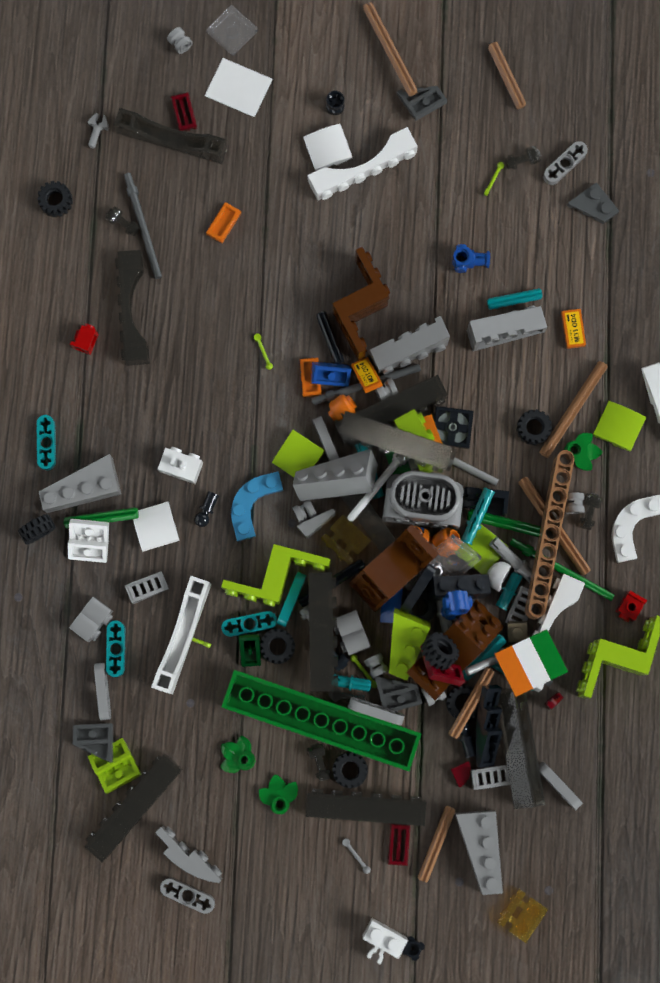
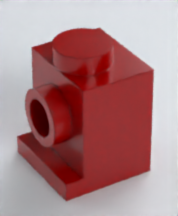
[70,323,99,355]
[615,590,647,622]

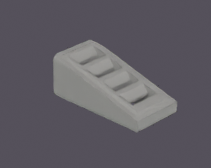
[297,509,336,539]
[125,571,169,604]
[505,586,539,624]
[471,765,512,790]

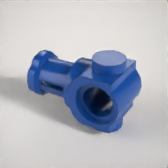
[452,244,490,273]
[441,590,473,620]

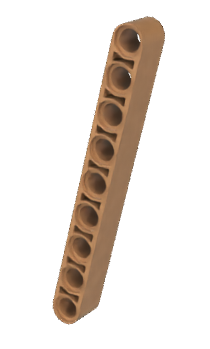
[525,450,574,620]

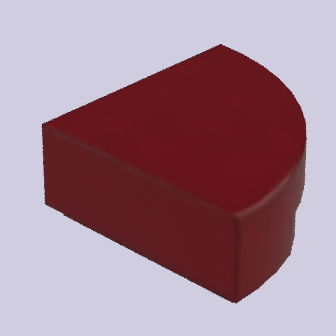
[544,692,564,710]
[451,761,471,788]

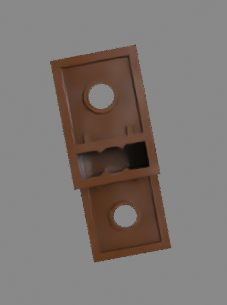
[332,247,390,361]
[349,525,439,612]
[406,599,504,700]

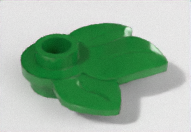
[564,433,603,471]
[220,736,255,773]
[259,774,298,815]

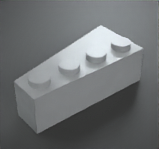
[467,305,547,352]
[369,316,450,375]
[293,449,378,501]
[39,454,121,513]
[455,810,503,895]

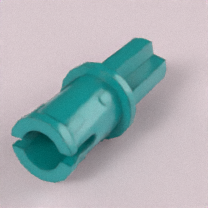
[495,572,522,610]
[332,674,371,691]

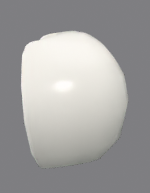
[487,561,511,592]

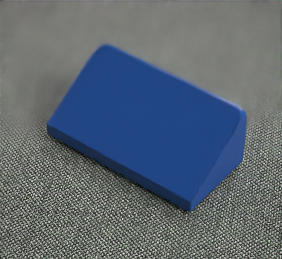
[311,362,351,387]
[380,587,403,624]

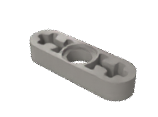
[543,141,588,185]
[312,416,339,461]
[94,663,111,720]
[348,697,405,725]
[536,761,583,810]
[160,878,215,914]

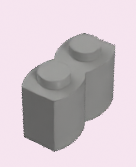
[69,597,113,642]
[332,610,370,656]

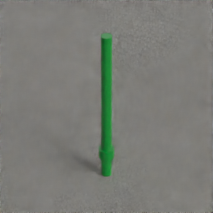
[509,538,615,601]

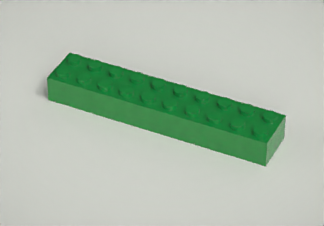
[222,670,422,771]

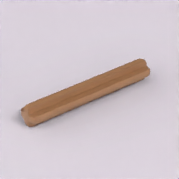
[488,42,526,109]
[449,667,495,739]
[418,806,455,883]

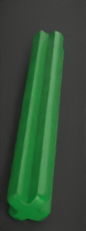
[64,507,139,528]
[467,509,541,537]

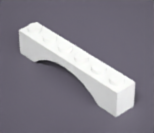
[308,127,418,200]
[532,574,585,692]
[151,576,212,694]

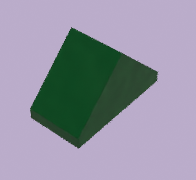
[239,635,261,667]

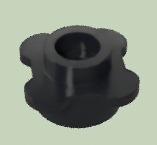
[402,936,425,961]

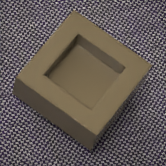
[507,621,528,642]

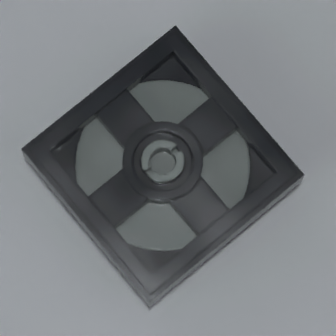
[434,406,474,449]

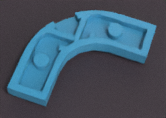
[231,471,283,542]

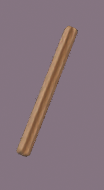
[363,2,417,96]
[539,361,608,458]
[518,477,591,576]

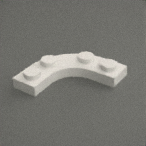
[612,495,660,563]

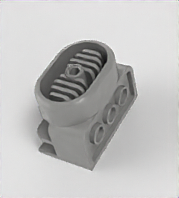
[382,470,464,531]

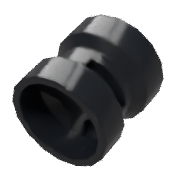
[326,91,344,115]
[462,487,482,509]

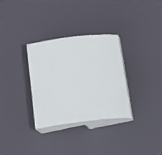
[303,124,353,171]
[133,502,180,552]
[68,519,109,563]

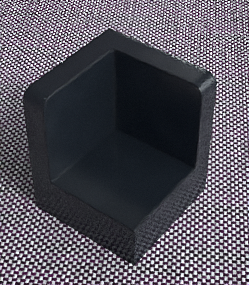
[486,489,509,516]

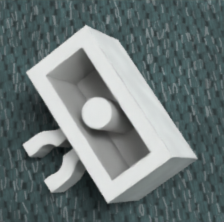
[158,447,203,484]
[362,918,408,964]

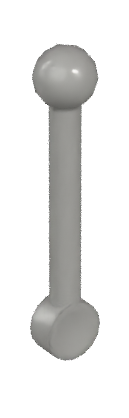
[342,838,371,874]

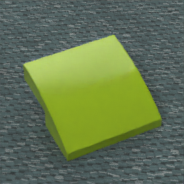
[593,401,646,452]
[272,430,325,478]
[454,524,508,574]
[87,738,142,794]

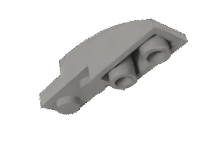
[155,826,223,883]

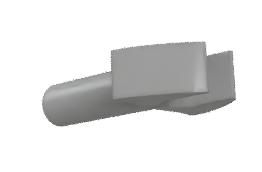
[88,113,108,148]

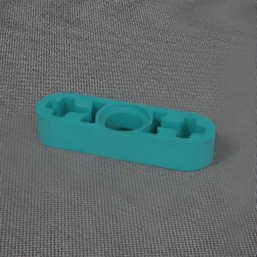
[36,415,56,471]
[277,572,307,627]
[221,611,277,637]
[106,620,125,677]

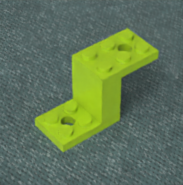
[221,544,331,607]
[576,615,660,699]

